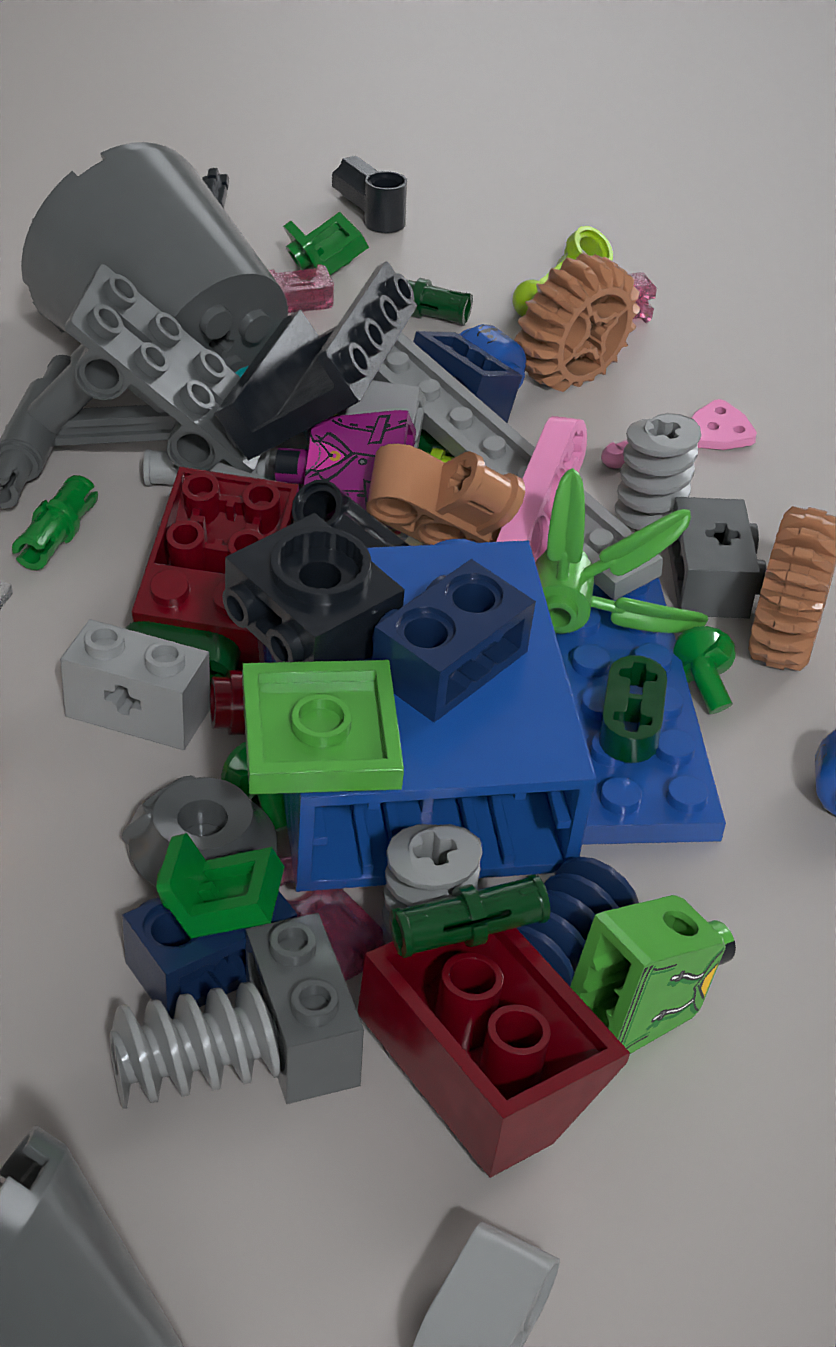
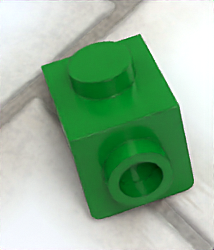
[283,212,369,281]
[156,833,285,939]

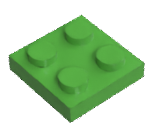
[242,660,404,794]

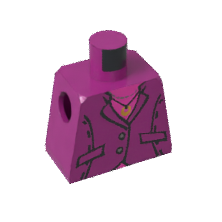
[274,410,416,530]

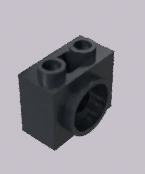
[222,513,405,662]

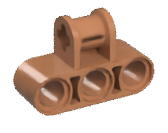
[366,444,525,545]

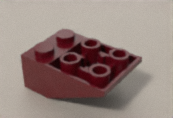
[131,466,299,670]

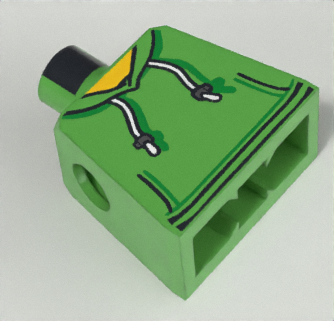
[570,895,736,1054]

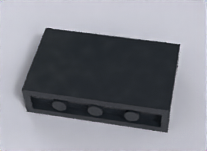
[214,261,417,461]

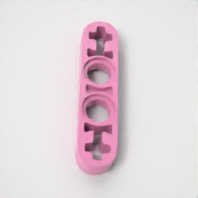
[496,416,587,562]

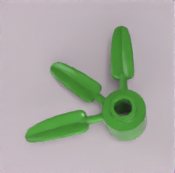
[535,468,709,634]

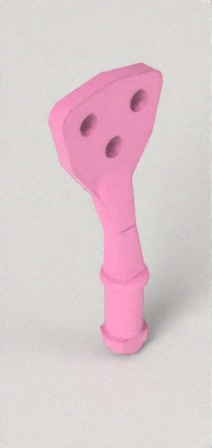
[601,399,757,469]

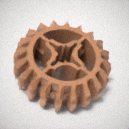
[514,253,640,392]
[748,506,836,671]

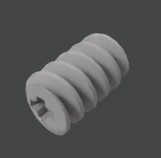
[615,413,701,531]
[381,824,483,945]
[110,982,280,1109]

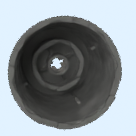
[21,142,288,373]

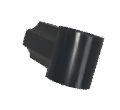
[332,156,407,233]
[292,480,410,548]

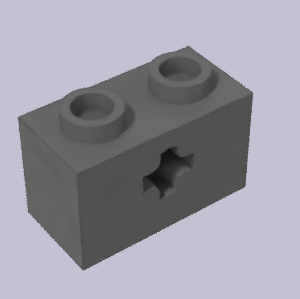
[668,497,767,619]

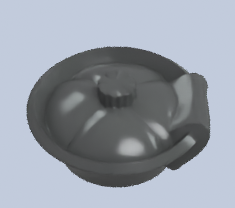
[122,775,277,886]

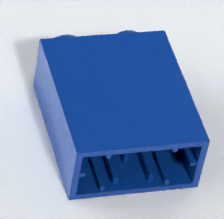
[263,539,596,892]

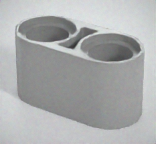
[413,1222,560,1347]

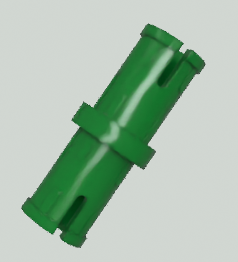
[12,475,98,570]

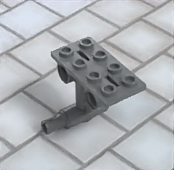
[0,264,261,509]

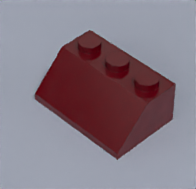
[357,928,630,1178]

